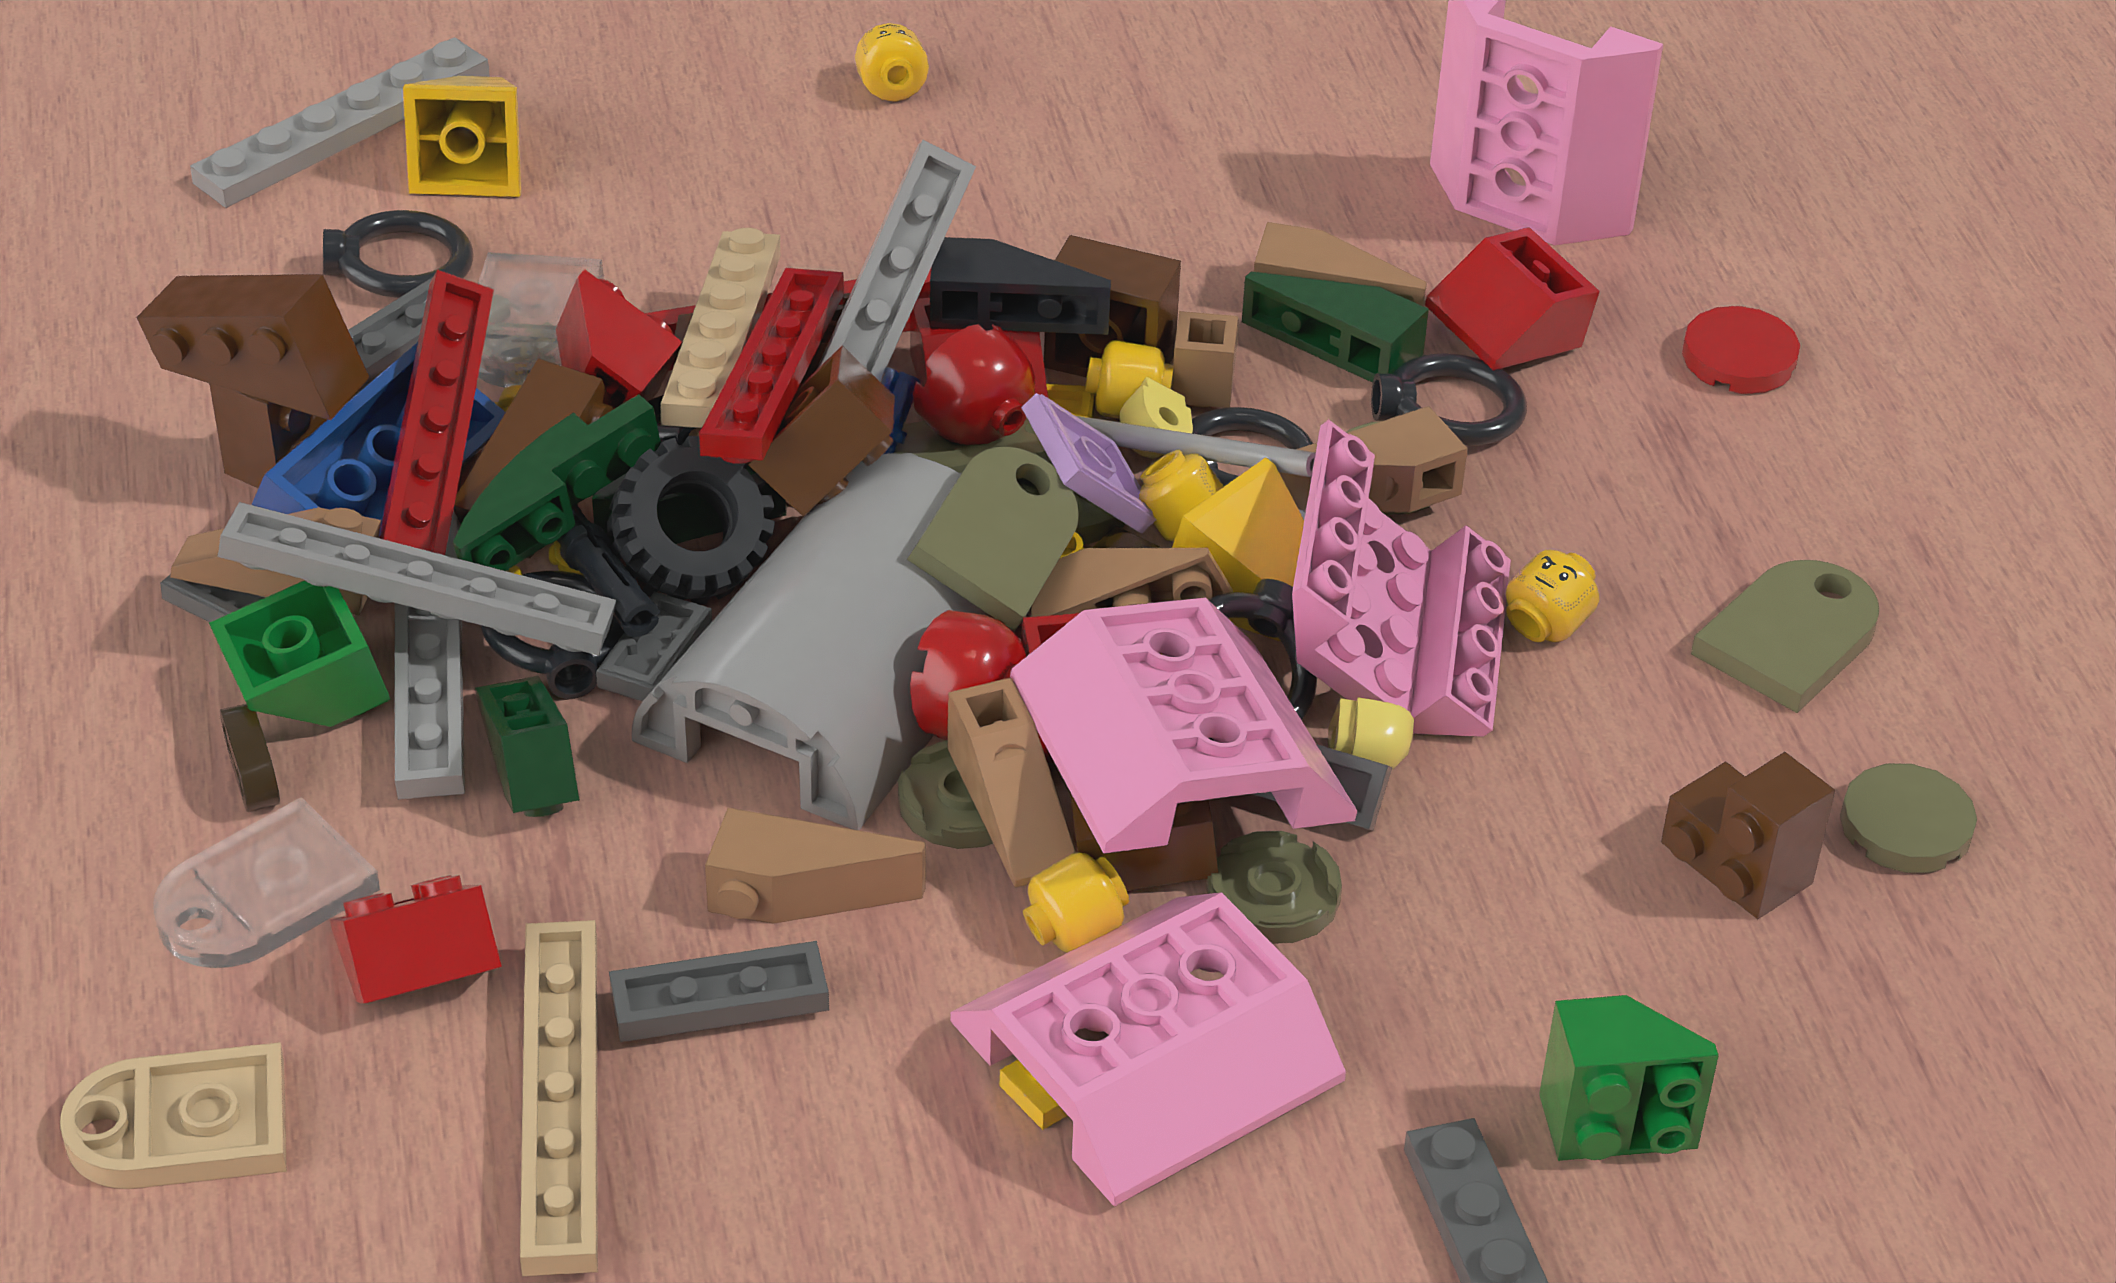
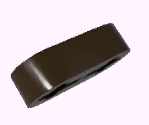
[220,704,280,812]

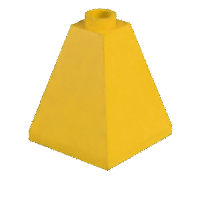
[403,76,521,197]
[1172,457,1304,642]

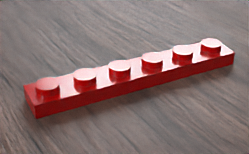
[699,268,844,464]
[379,270,494,555]

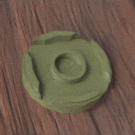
[898,740,993,849]
[1840,763,1977,873]
[1206,831,1342,944]

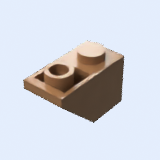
[1172,311,1239,408]

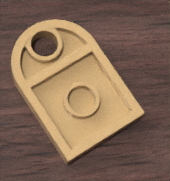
[60,1042,287,1189]

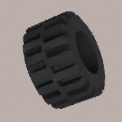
[607,436,775,605]

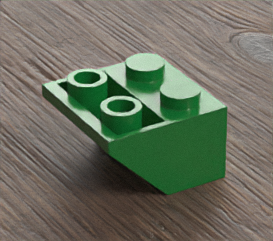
[1539,995,1719,1161]

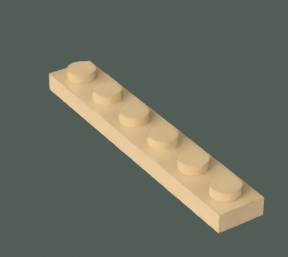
[661,228,781,428]
[520,920,598,1276]

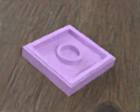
[1021,393,1156,534]

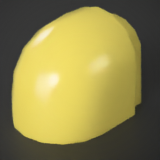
[1120,377,1193,459]
[1328,697,1414,770]

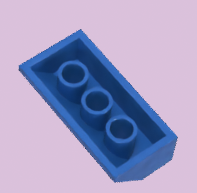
[252,342,506,536]

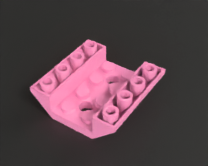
[1430,0,1663,245]
[1292,419,1511,737]
[1010,598,1357,853]
[950,892,1346,1206]

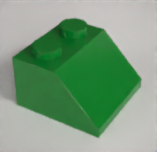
[209,580,391,727]

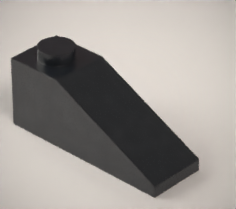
[930,237,1111,335]

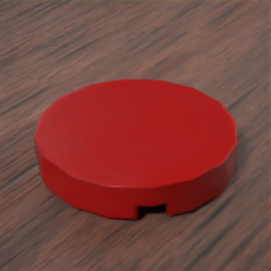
[1682,306,1800,394]

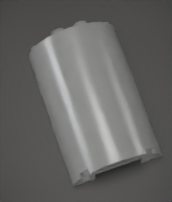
[632,453,1031,830]

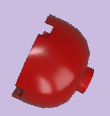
[913,324,1035,445]
[910,610,1027,740]

